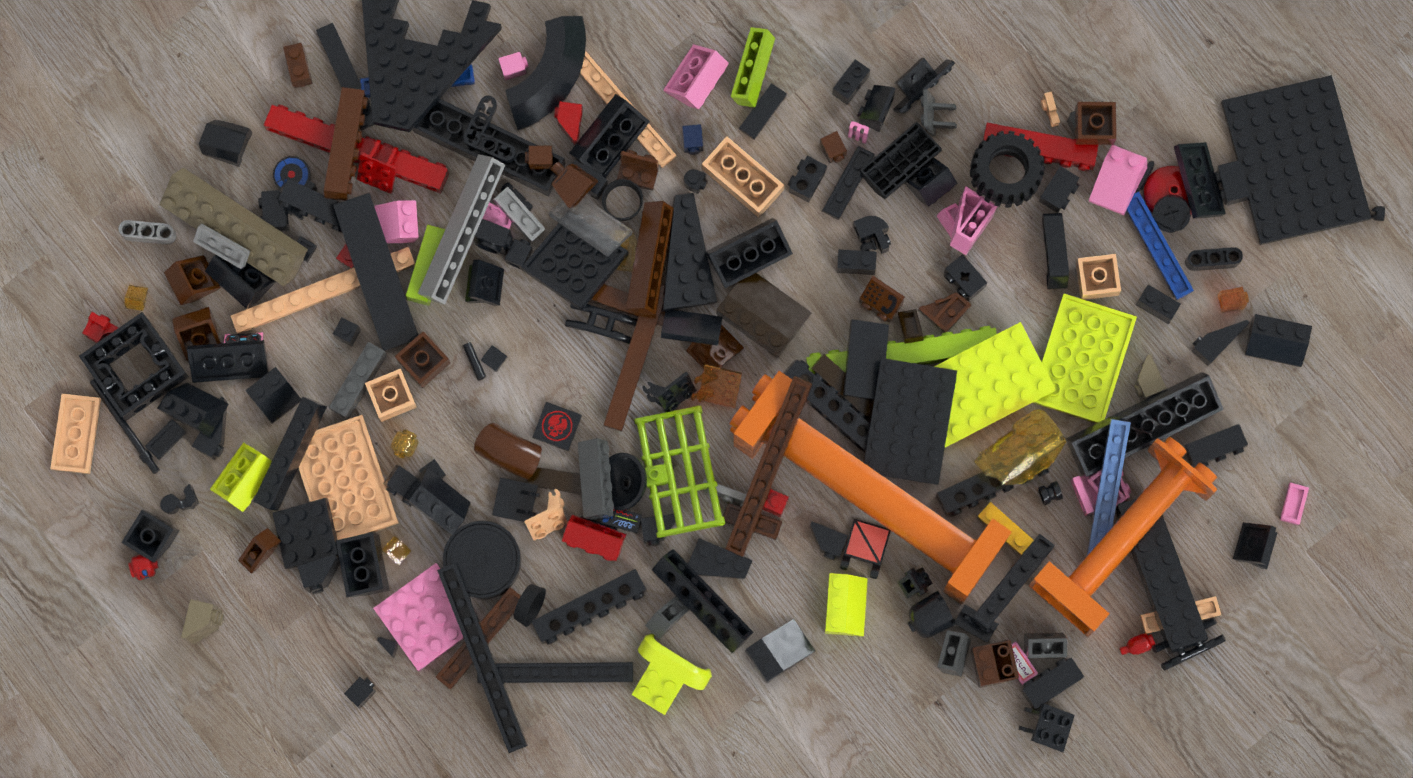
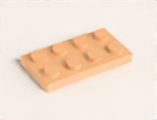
[50,394,101,474]

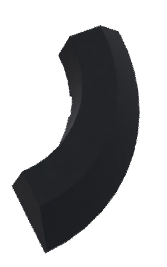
[505,16,586,130]

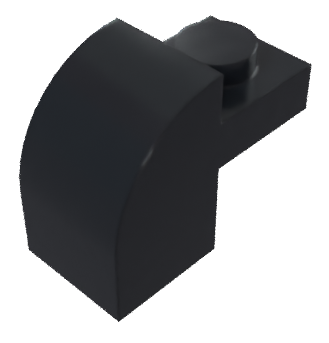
[853,216,891,254]

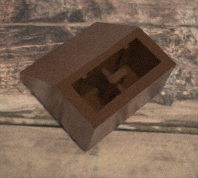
[971,640,1019,688]

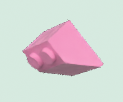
[374,200,419,243]

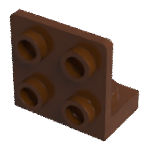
[616,150,659,191]
[686,325,744,378]

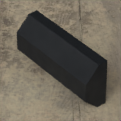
[860,122,942,199]

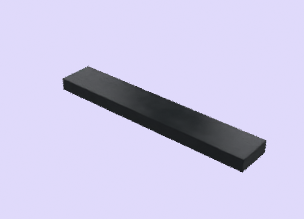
[316,23,374,131]
[971,534,1055,631]

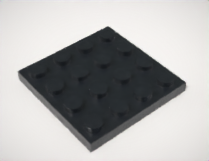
[521,211,629,311]

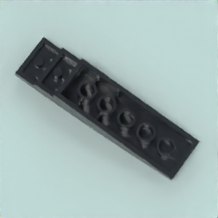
[333,193,418,351]

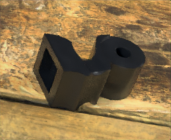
[160,484,199,515]

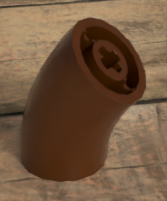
[474,423,542,480]

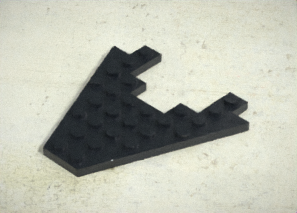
[362,0,502,132]

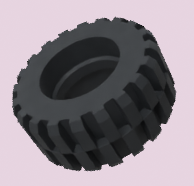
[970,131,1045,208]

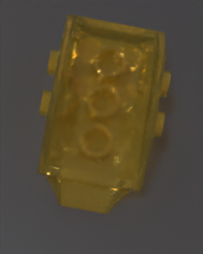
[974,409,1066,485]

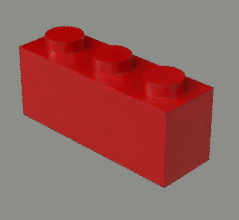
[562,515,627,561]

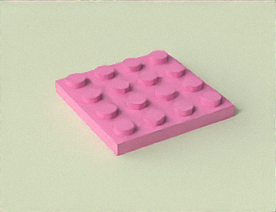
[373,563,464,671]

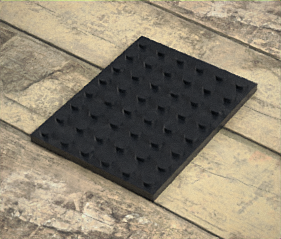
[1221,75,1372,245]

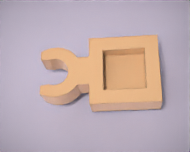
[1041,91,1060,127]

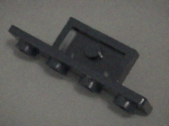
[893,58,955,113]

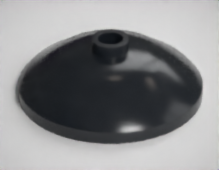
[609,453,647,511]

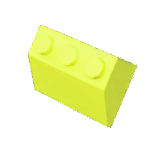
[210,442,272,512]
[825,573,868,637]

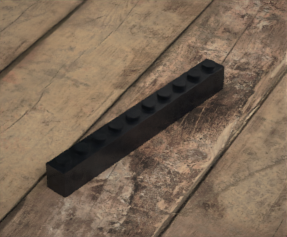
[437,563,528,753]

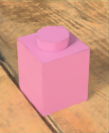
[499,52,528,81]

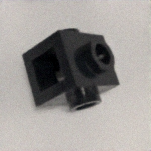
[897,567,933,599]

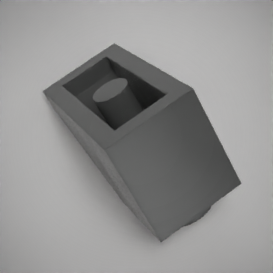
[645,596,690,639]

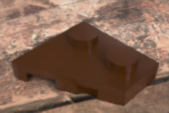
[918,292,971,333]

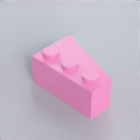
[950,186,998,255]

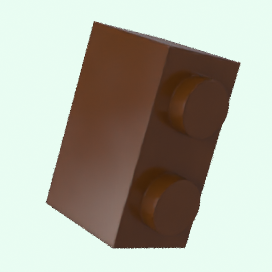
[283,43,313,88]

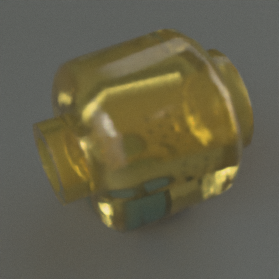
[391,429,419,459]

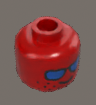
[128,554,159,580]

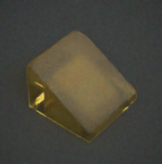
[124,285,148,311]
[382,536,411,565]

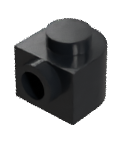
[684,169,708,194]

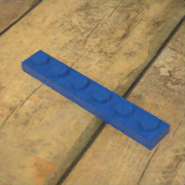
[1126,192,1194,301]

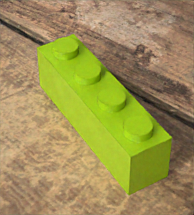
[731,27,775,108]
[406,224,446,306]

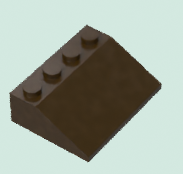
[716,273,812,358]

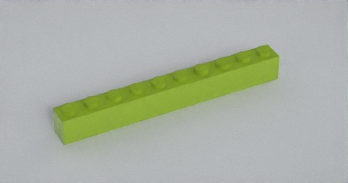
[806,326,997,374]

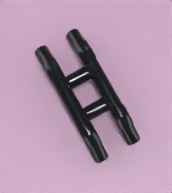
[565,304,637,344]
[1152,617,1226,671]

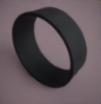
[602,179,643,221]
[514,584,546,627]

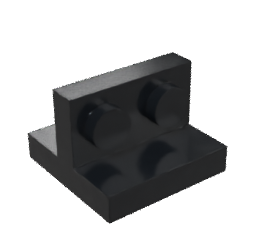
[465,259,504,306]
[1233,522,1277,569]

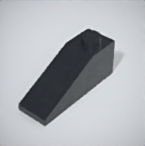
[1191,320,1250,366]
[192,397,227,460]

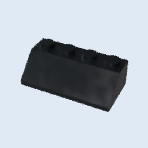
[569,94,650,178]
[706,218,793,288]

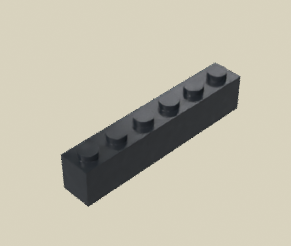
[253,397,327,511]

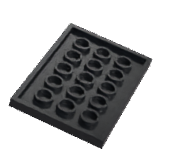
[863,358,957,485]

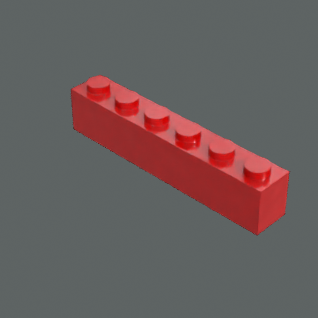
[983,122,1099,171]

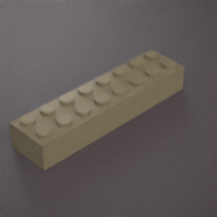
[159,168,308,286]

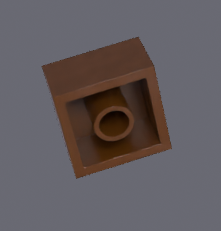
[1075,102,1116,145]
[394,331,450,388]

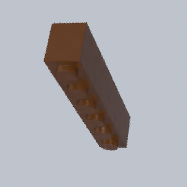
[324,87,368,201]
[626,201,674,316]

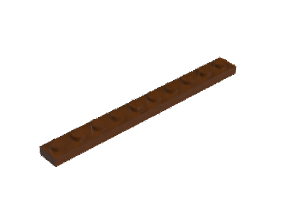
[725,376,813,557]

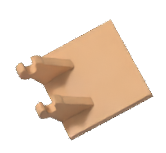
[524,489,568,540]

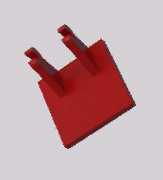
[357,139,399,194]

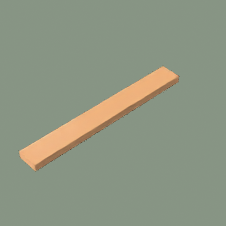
[580,51,677,168]

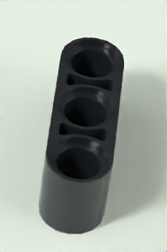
[1185,247,1243,271]

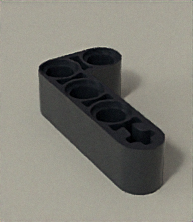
[1042,213,1069,289]

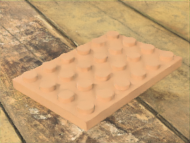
[299,415,399,540]

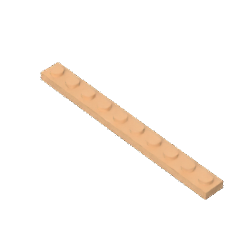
[231,247,415,334]

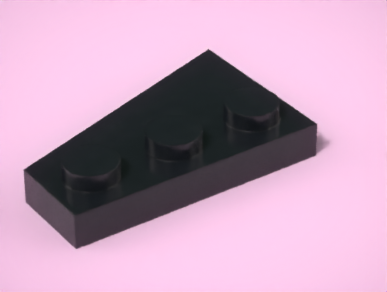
[688,538,752,579]

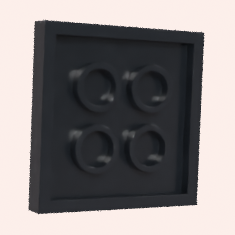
[273,498,338,569]

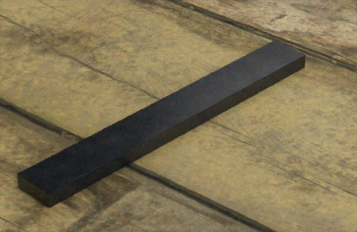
[477,662,633,683]

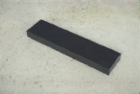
[822,146,875,220]

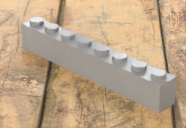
[418,154,505,305]

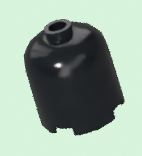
[907,590,957,638]

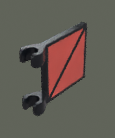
[840,519,891,579]

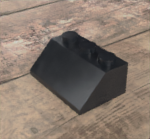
[205,255,276,309]
[1245,314,1312,367]
[157,383,229,437]
[403,467,471,535]
[336,532,390,598]

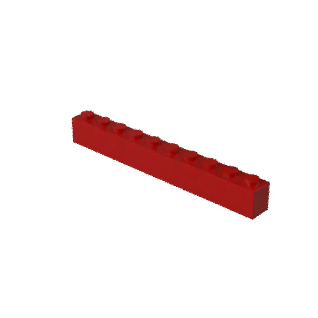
[264,104,449,194]

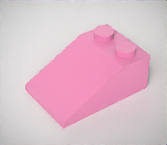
[1089,145,1147,215]

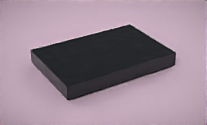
[661,310,723,345]

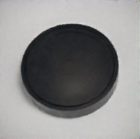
[443,521,521,600]

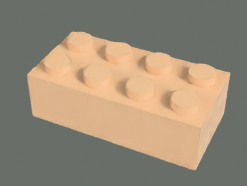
[702,137,784,218]

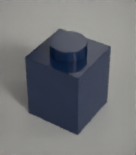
[682,124,703,155]

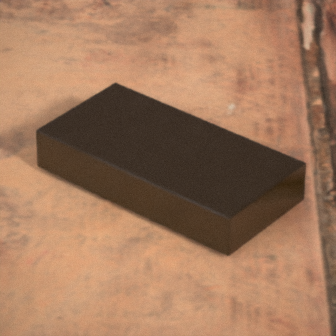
[898,309,924,344]

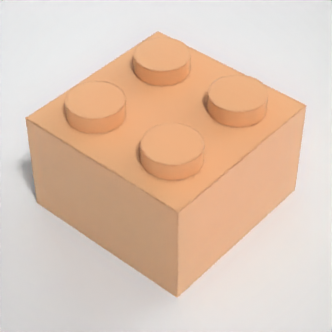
[1075,254,1121,300]
[365,368,417,422]

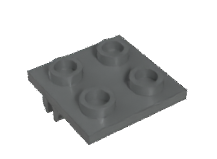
[921,89,957,136]

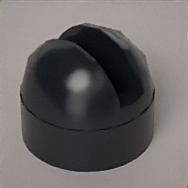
[1371,206,1385,221]

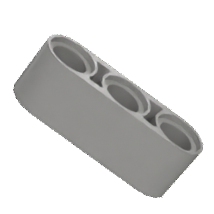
[118,220,176,244]

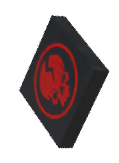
[532,402,582,451]

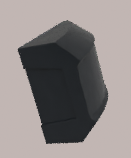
[199,120,253,167]

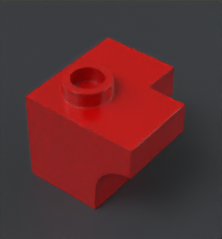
[82,312,118,343]

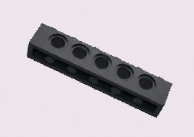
[783,360,870,453]
[936,445,1052,517]
[652,549,754,653]
[531,569,647,645]

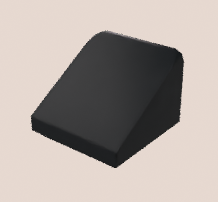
[377,637,398,658]

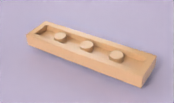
[1140,596,1221,634]

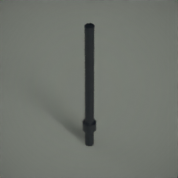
[90,379,160,474]

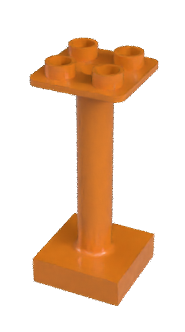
[1029,437,1217,637]

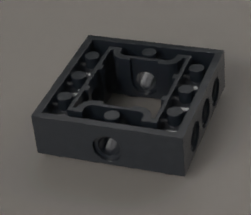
[79,312,189,421]

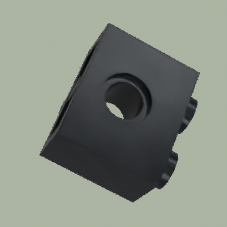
[475,219,513,256]

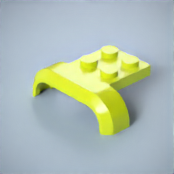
[632,634,712,715]

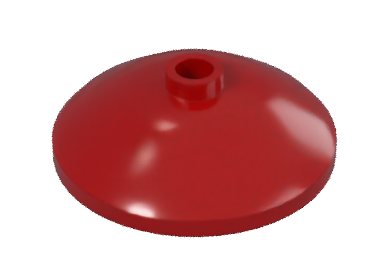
[1143,166,1192,214]

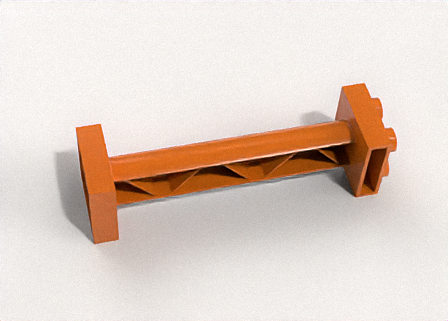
[730,371,1012,605]

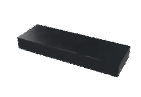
[739,83,787,140]

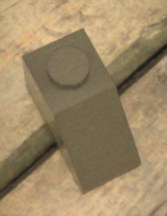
[1134,354,1167,400]

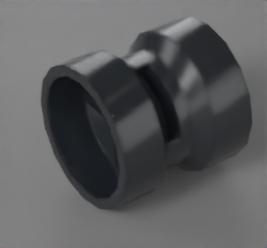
[1038,481,1063,505]

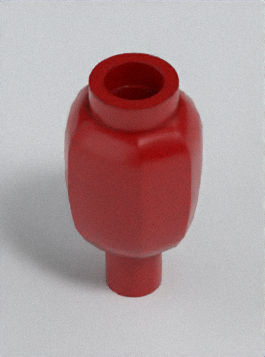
[1119,633,1156,655]

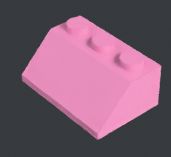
[663,44,729,109]

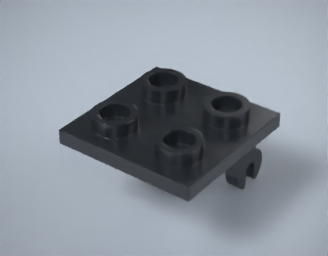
[643,372,697,412]
[492,478,540,522]
[1018,703,1075,753]

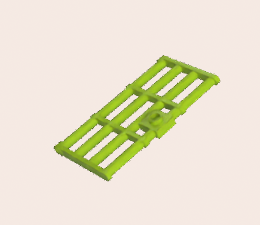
[634,405,726,538]

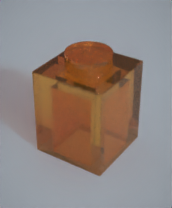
[1218,287,1249,313]

